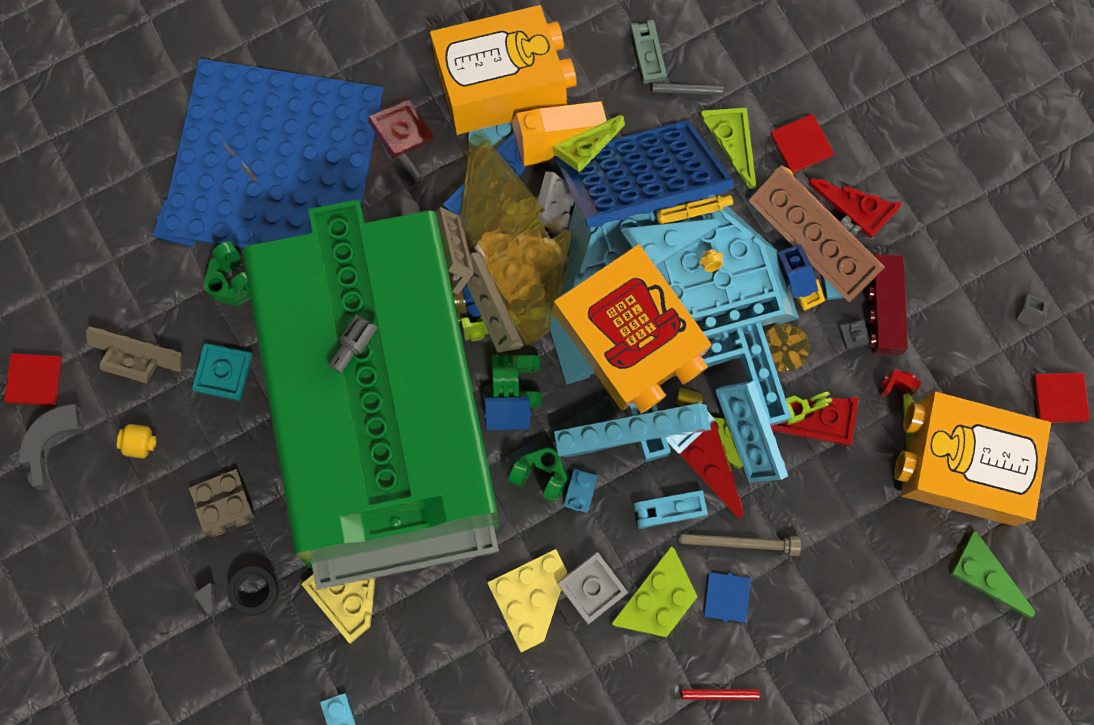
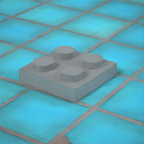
[534,172,575,236]
[556,552,628,624]

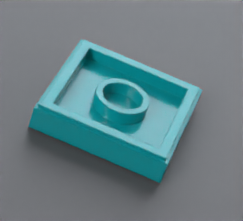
[191,343,253,401]

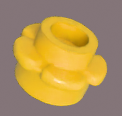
[699,250,724,272]

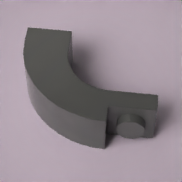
[19,404,84,491]

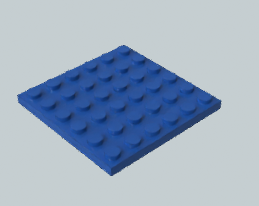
[553,120,734,228]

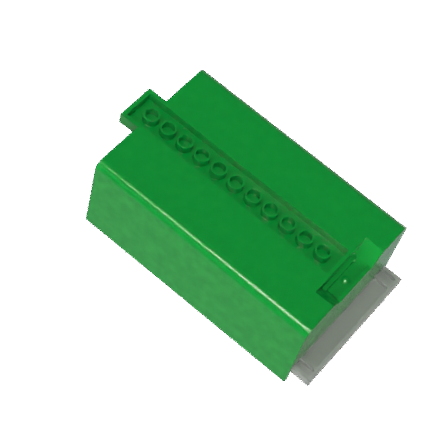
[242,199,499,590]

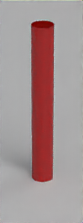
[681,689,760,700]

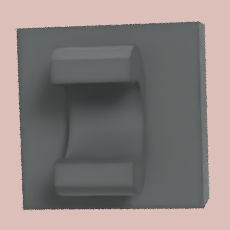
[839,320,870,351]

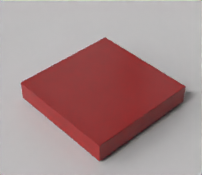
[770,114,834,174]
[4,353,63,406]
[1033,373,1090,423]

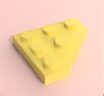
[488,549,567,653]
[301,574,376,644]

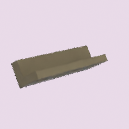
[436,207,474,295]
[467,252,523,352]

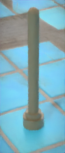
[678,534,801,557]

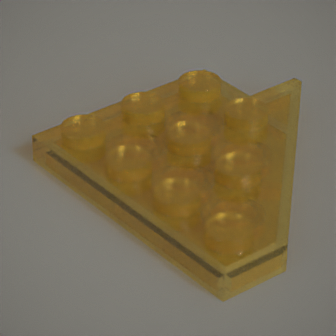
[461,139,545,259]
[485,222,572,345]

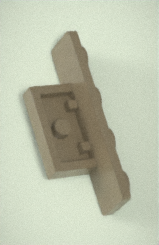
[86,326,183,383]

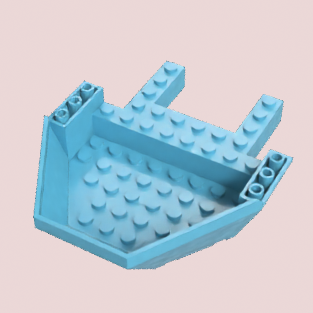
[545,194,799,463]

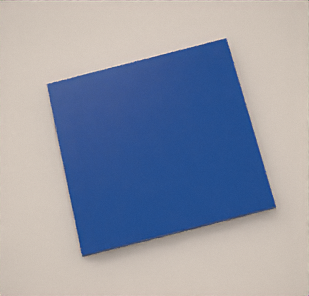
[159,59,384,249]

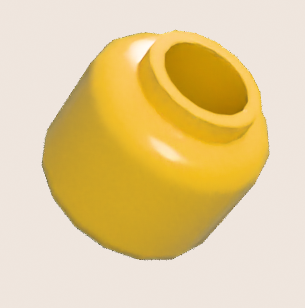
[117,424,156,459]

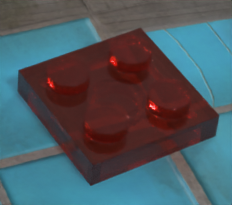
[368,100,434,158]

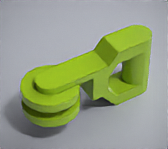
[785,392,832,425]

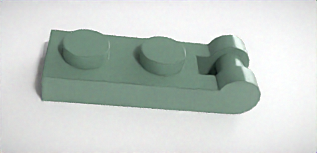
[630,19,667,84]

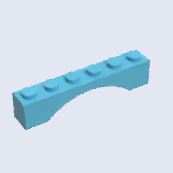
[554,403,711,457]

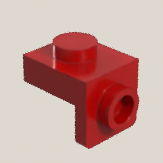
[879,369,922,397]

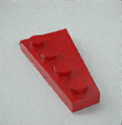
[770,397,859,447]

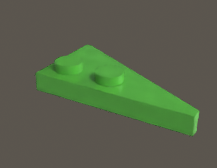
[951,531,1035,618]

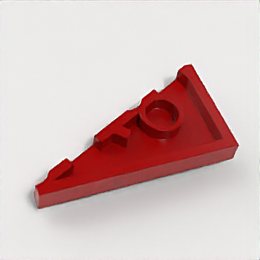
[808,178,902,239]
[680,421,744,518]

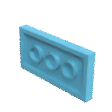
[715,381,788,483]

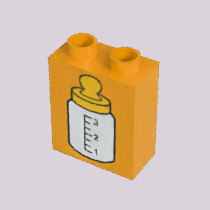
[430,5,577,135]
[894,392,1051,526]

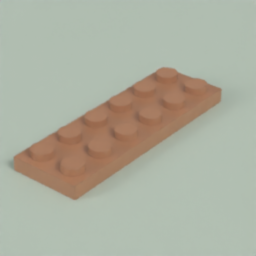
[748,166,885,302]

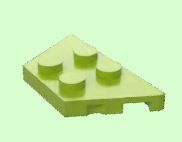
[612,547,698,638]

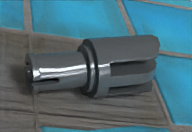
[327,314,378,374]

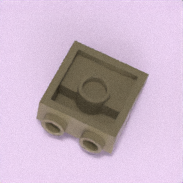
[189,469,255,537]

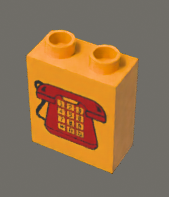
[552,244,712,414]

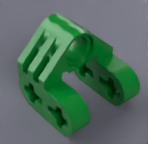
[204,241,251,306]
[493,355,543,409]
[508,448,568,504]

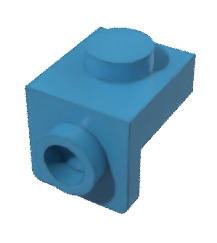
[564,469,598,513]

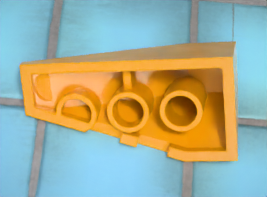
[511,102,606,167]

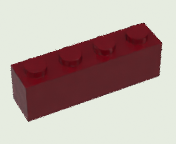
[867,255,908,355]

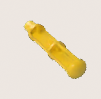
[657,195,733,224]

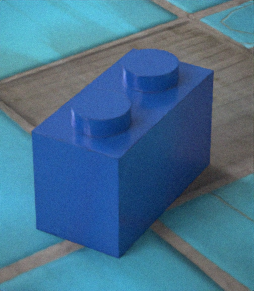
[778,244,819,298]

